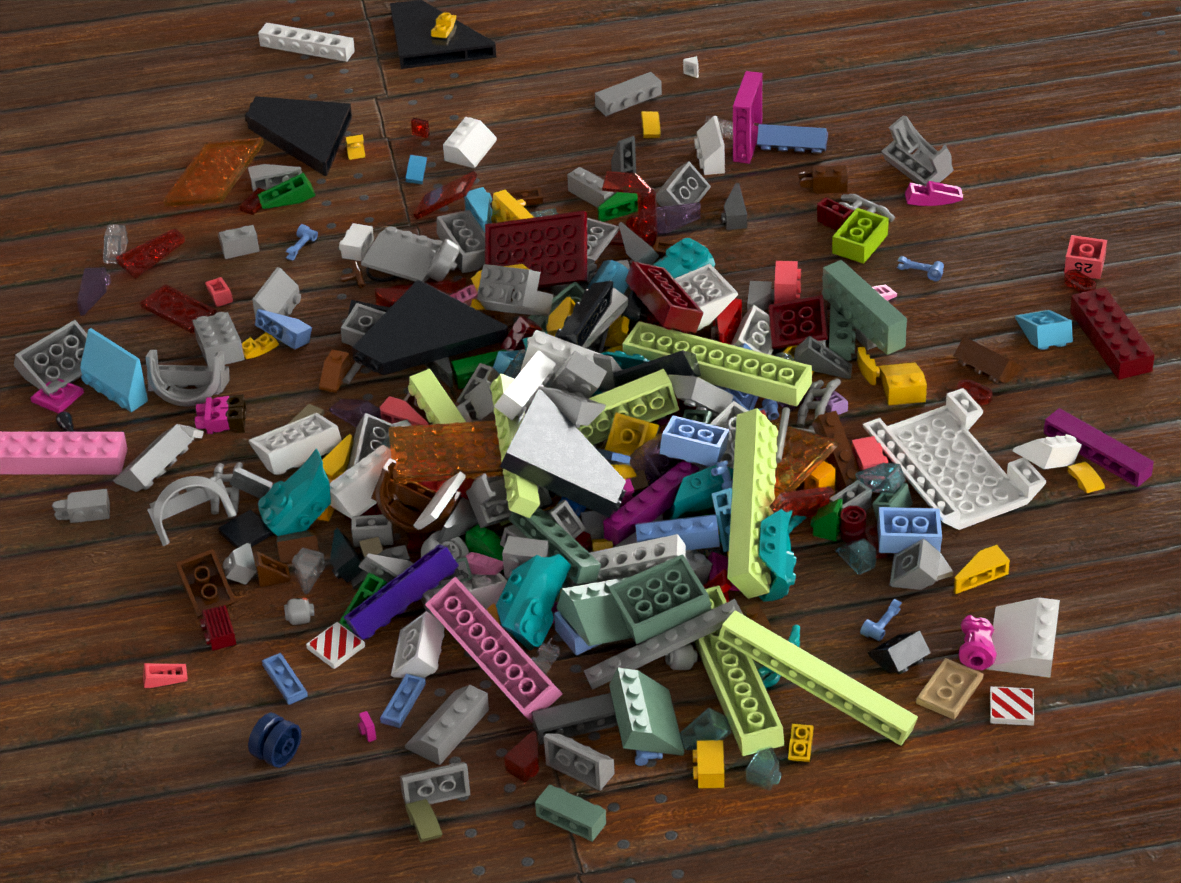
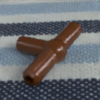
[340,261,365,288]

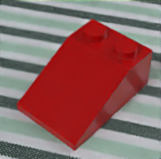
[713,298,742,345]

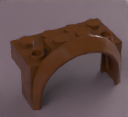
[371,458,461,534]

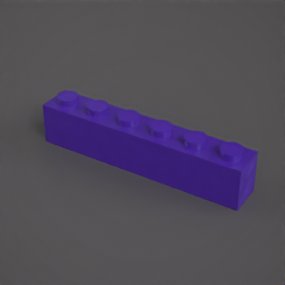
[343,544,459,640]

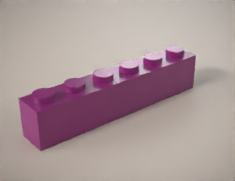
[1044,408,1154,487]
[603,460,699,546]

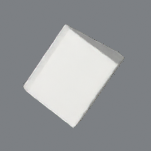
[683,56,699,78]

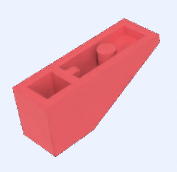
[378,396,429,433]

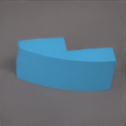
[406,155,427,184]

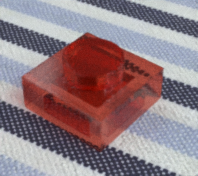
[411,118,430,138]

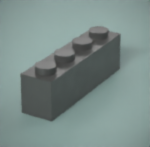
[532,693,618,744]

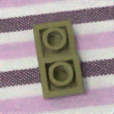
[405,799,442,842]

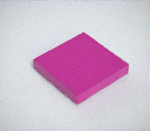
[30,379,84,413]

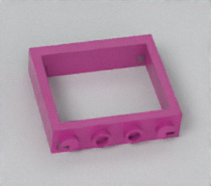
[733,71,762,164]

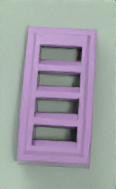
[814,388,848,415]

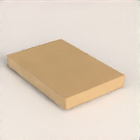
[916,658,983,720]

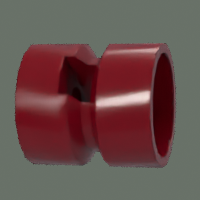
[840,506,866,544]

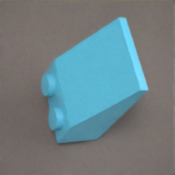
[464,187,492,232]
[585,260,629,294]
[1015,310,1073,350]

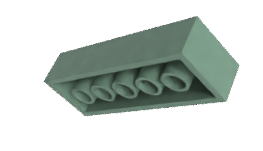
[822,260,907,355]

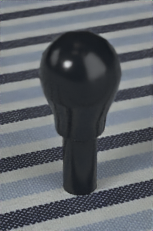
[56,411,75,432]

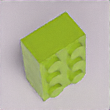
[832,208,889,264]

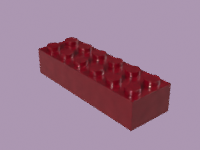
[625,261,704,333]
[1070,287,1155,380]

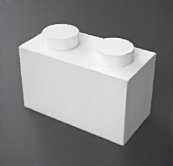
[339,223,374,261]

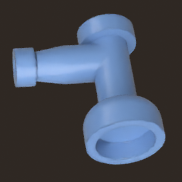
[711,460,733,490]
[635,750,663,766]

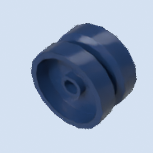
[248,712,302,768]

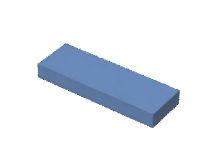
[596,448,631,464]
[262,653,308,705]
[380,674,426,728]

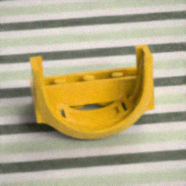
[491,190,534,223]

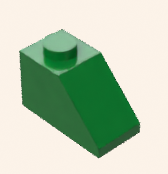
[811,499,843,541]

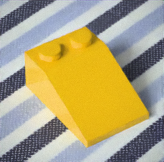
[879,362,927,406]

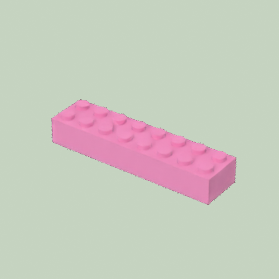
[0,431,128,475]
[425,577,562,723]

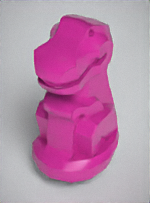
[959,615,997,670]

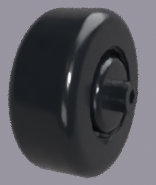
[621,290,649,333]

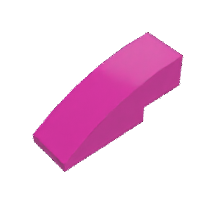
[905,181,963,206]

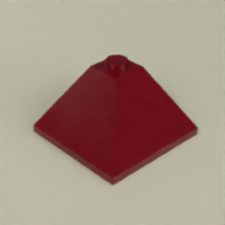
[769,295,828,349]

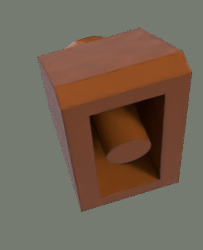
[319,349,351,393]

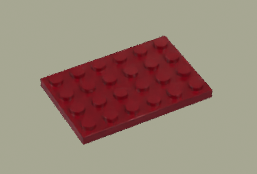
[485,211,587,291]

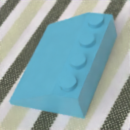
[80,328,148,412]

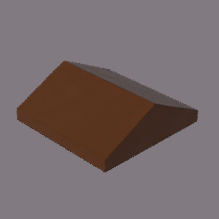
[276,529,320,565]

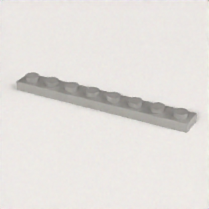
[584,599,743,690]

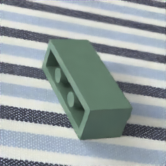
[535,784,606,842]

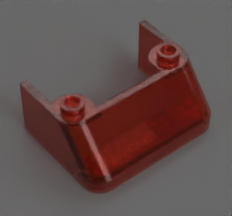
[602,171,658,247]

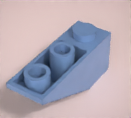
[255,309,312,350]

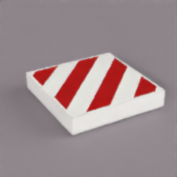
[306,622,365,669]
[990,686,1034,726]

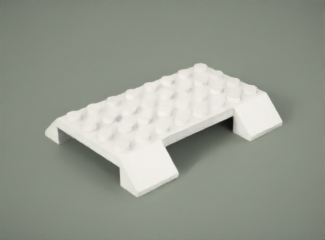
[863,388,1046,530]

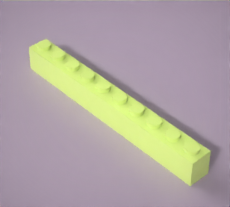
[408,369,510,526]
[490,373,540,518]
[718,611,918,745]

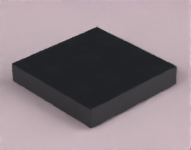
[218,509,274,549]

